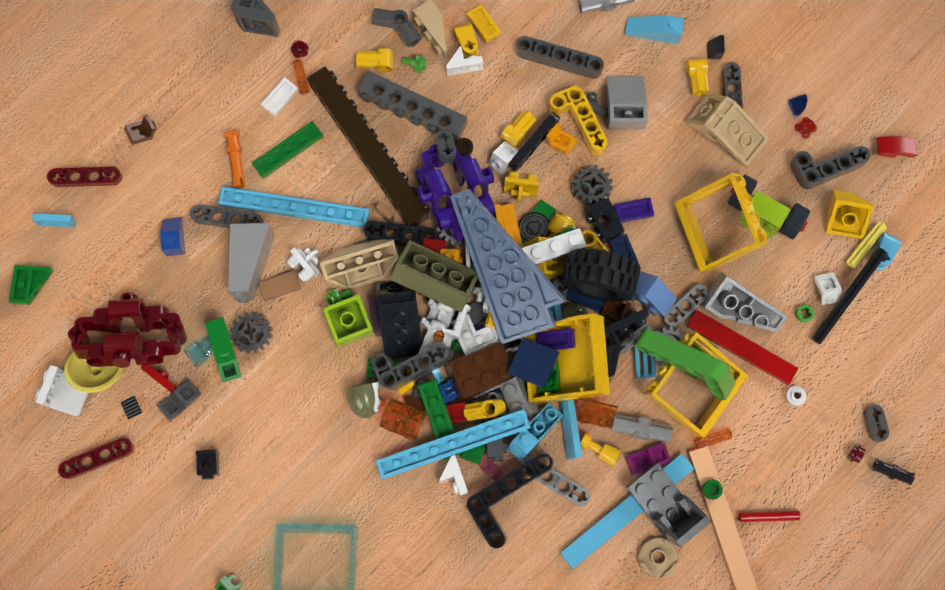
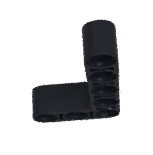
[467,453,554,549]

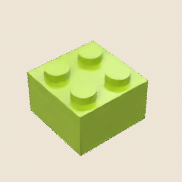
[323,294,374,348]

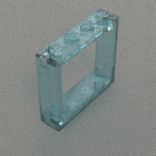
[273,524,358,590]

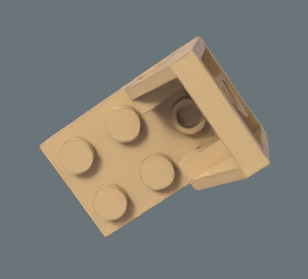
[685,93,769,167]

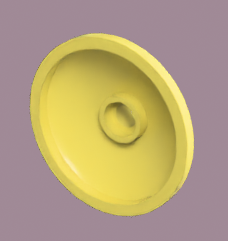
[64,342,124,393]

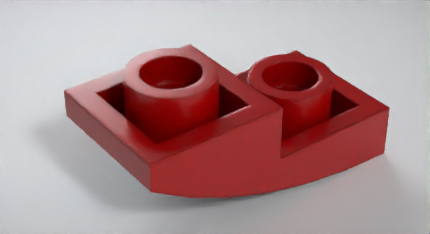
[876,136,918,158]

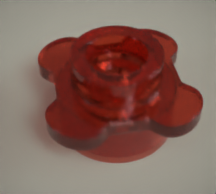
[795,117,817,139]

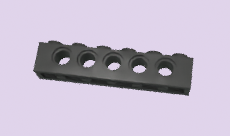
[358,71,468,142]

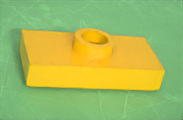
[466,4,502,44]

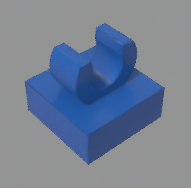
[439,379,458,405]

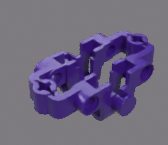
[415,144,495,241]

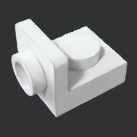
[488,141,518,174]
[814,272,842,305]

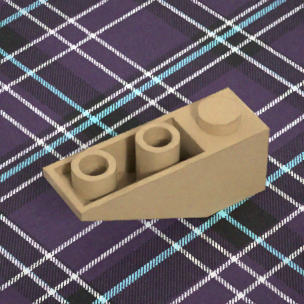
[412,0,447,59]

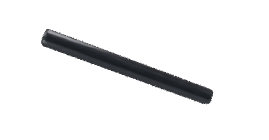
[812,247,887,345]

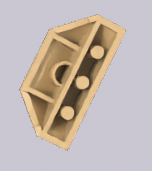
[319,239,399,289]

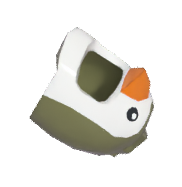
[347,379,386,418]

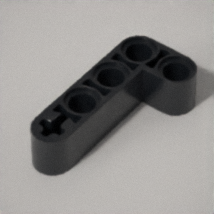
[364,221,438,246]

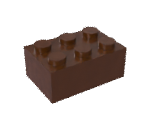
[445,342,515,402]

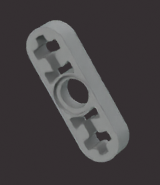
[663,284,709,328]

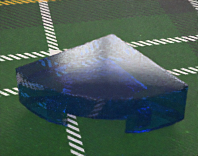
[788,94,808,118]

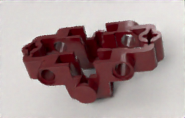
[68,292,187,368]

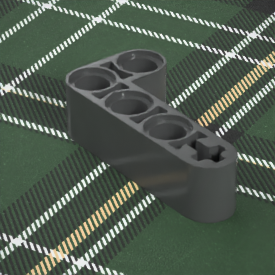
[791,146,871,189]
[372,344,453,391]

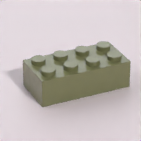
[390,240,478,312]

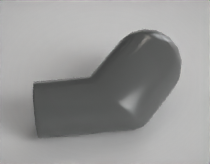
[586,91,607,117]

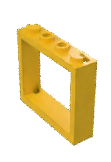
[674,173,768,272]
[644,332,748,438]

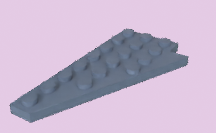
[450,189,566,344]

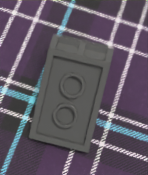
[231,0,280,37]
[626,462,712,548]

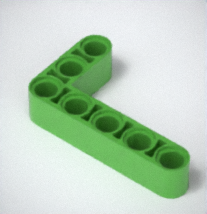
[634,328,736,400]

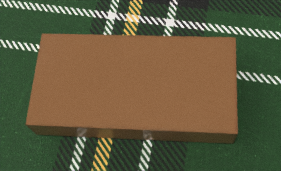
[258,270,301,301]

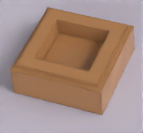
[376,202,395,223]

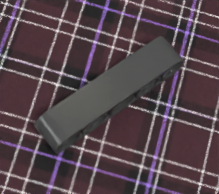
[516,36,604,79]

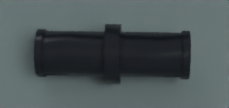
[872,459,915,485]

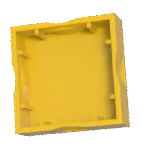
[524,313,610,404]

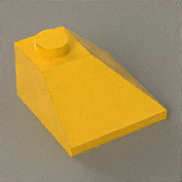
[826,190,874,239]

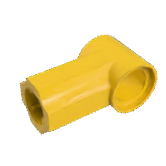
[356,48,393,72]
[686,58,709,96]
[500,110,537,148]
[463,399,506,421]

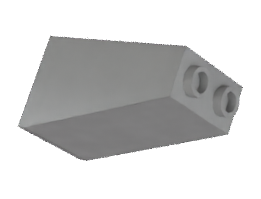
[228,223,274,303]

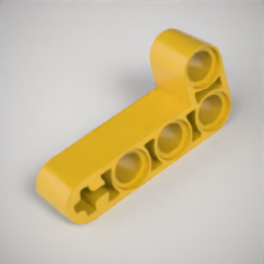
[549,86,608,156]

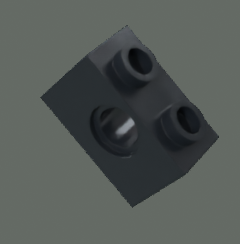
[585,198,625,244]

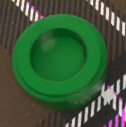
[702,479,723,500]

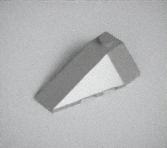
[704,272,788,332]

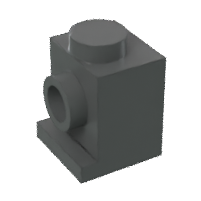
[487,437,507,462]

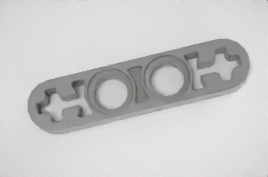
[521,457,590,506]

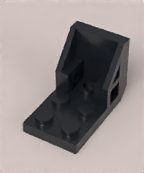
[375,281,422,358]
[604,308,649,382]

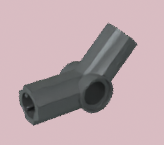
[372,8,422,47]

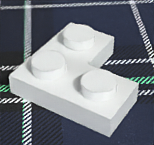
[451,314,501,355]

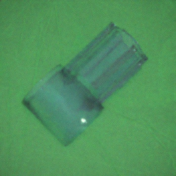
[184,335,213,367]

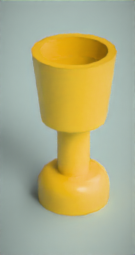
[580,432,622,468]

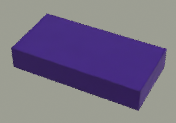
[613,198,654,223]
[537,328,575,350]

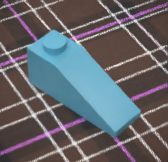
[625,15,684,44]

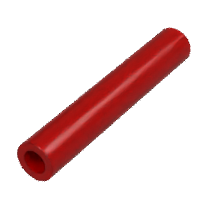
[739,511,800,522]

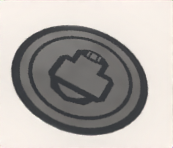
[518,212,549,241]

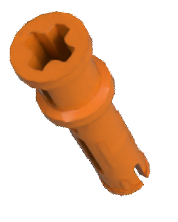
[223,130,246,188]

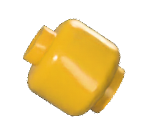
[547,212,575,238]

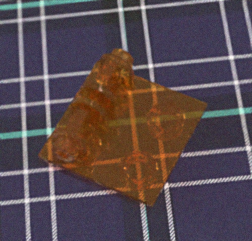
[575,398,618,428]

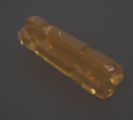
[293,59,310,95]
[694,429,733,449]

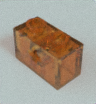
[379,398,427,441]

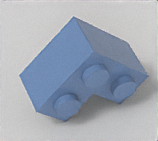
[631,271,677,317]

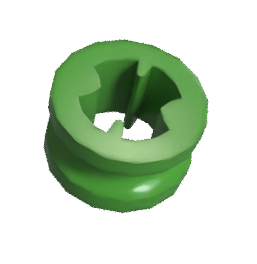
[796,305,815,323]

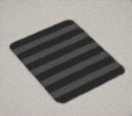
[121,396,142,419]

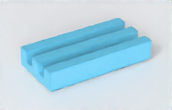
[32,213,76,228]
[634,346,656,379]

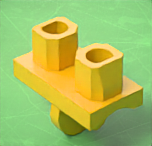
[503,171,539,202]

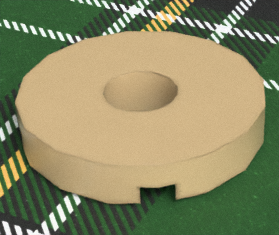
[638,537,678,578]

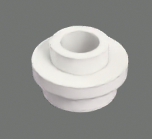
[786,386,806,406]

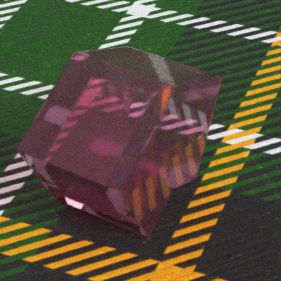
[480,458,504,481]

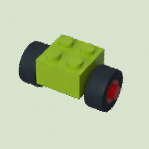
[728,174,810,239]

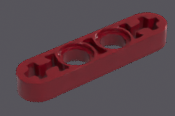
[47,167,122,187]
[58,438,134,479]

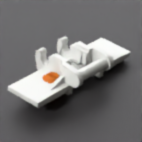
[419,298,471,362]

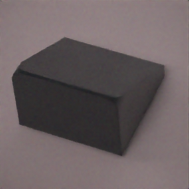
[707,35,725,59]

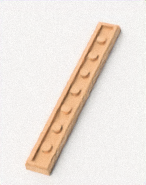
[688,446,758,590]

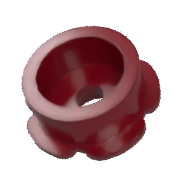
[291,40,309,58]
[849,445,866,464]

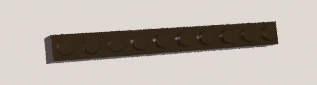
[307,66,430,226]

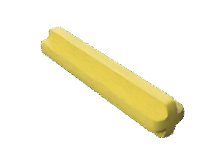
[846,221,887,268]

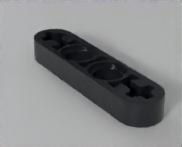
[508,112,561,172]

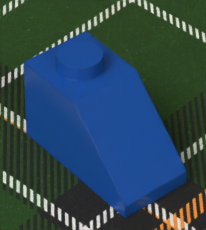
[160,217,185,256]

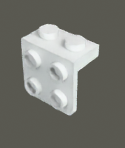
[36,365,89,416]

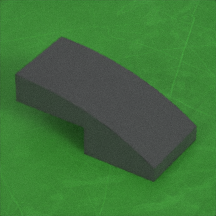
[157,380,201,422]

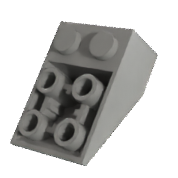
[607,76,648,129]
[467,377,539,425]

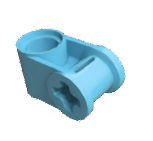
[874,232,902,271]

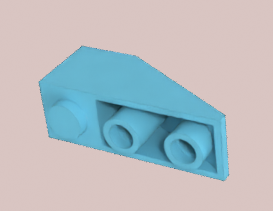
[507,403,564,462]

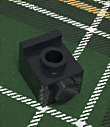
[196,450,220,480]

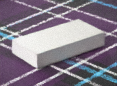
[261,77,299,117]

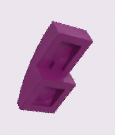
[625,443,671,476]

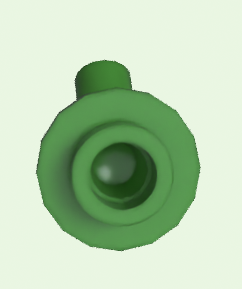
[402,55,427,73]
[326,288,354,306]

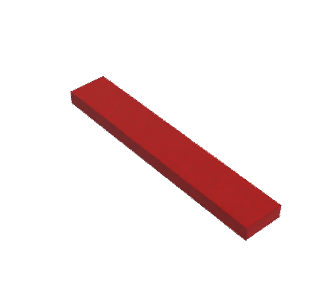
[687,310,798,385]

